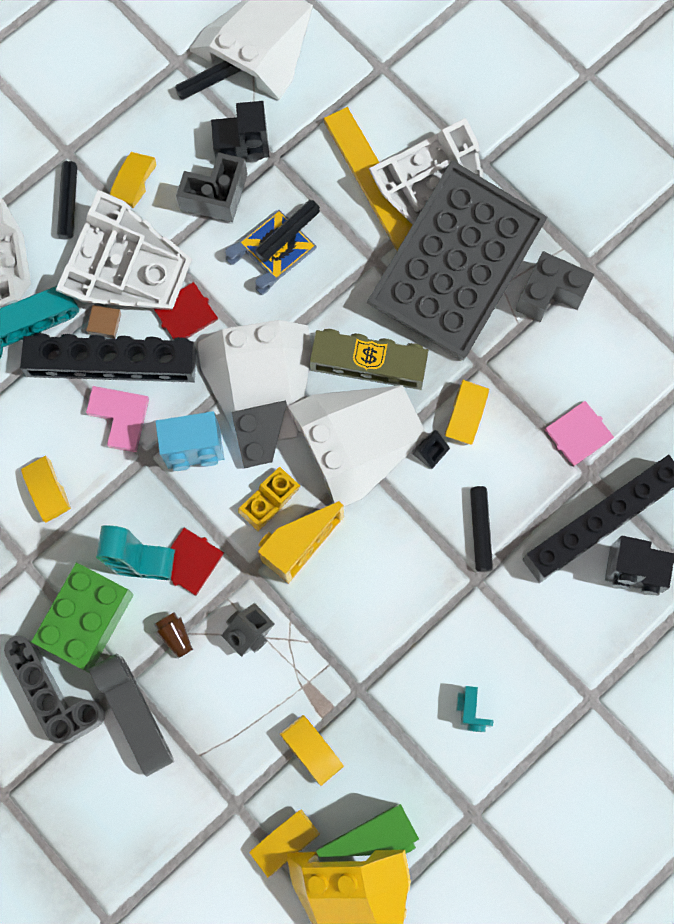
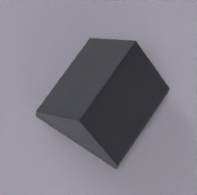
[413,430,450,469]

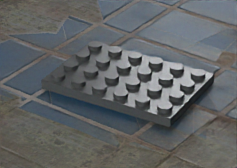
[367,160,548,361]

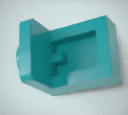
[456,686,494,733]

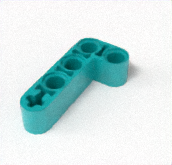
[0,286,80,359]
[96,525,175,580]

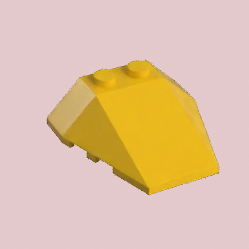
[286,850,411,924]

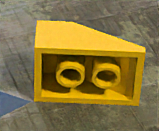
[258,501,344,584]

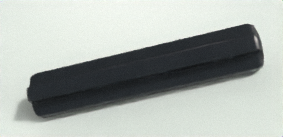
[175,61,242,99]
[57,161,77,239]
[255,200,320,262]
[470,486,493,572]

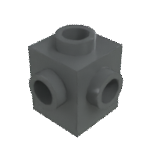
[221,603,275,657]

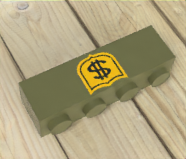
[310,329,429,390]

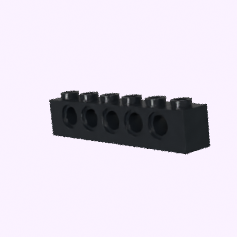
[20,333,197,383]
[522,454,674,584]

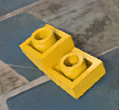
[110,152,157,208]
[444,379,490,445]
[21,455,71,523]
[238,467,301,532]
[280,715,344,786]
[249,809,320,878]

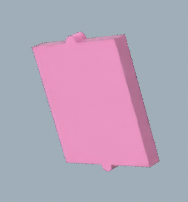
[545,401,614,467]

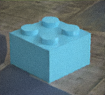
[155,411,225,471]

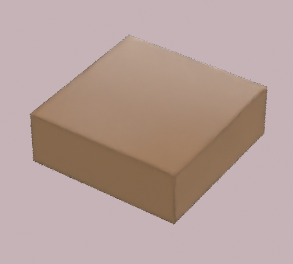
[86,305,121,339]

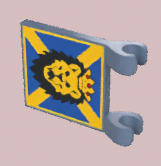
[225,210,317,295]

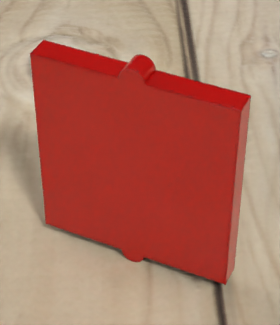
[153,282,218,339]
[171,527,225,596]

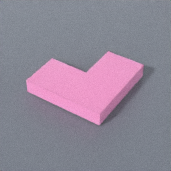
[86,386,149,453]

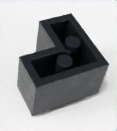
[211,101,270,161]
[605,536,674,596]

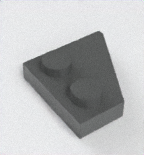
[231,400,287,469]

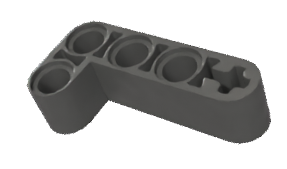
[4,636,105,744]
[89,654,174,777]

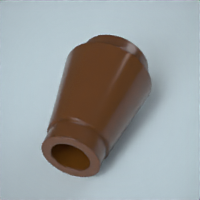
[154,612,193,658]

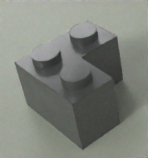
[176,152,248,222]
[515,251,594,322]

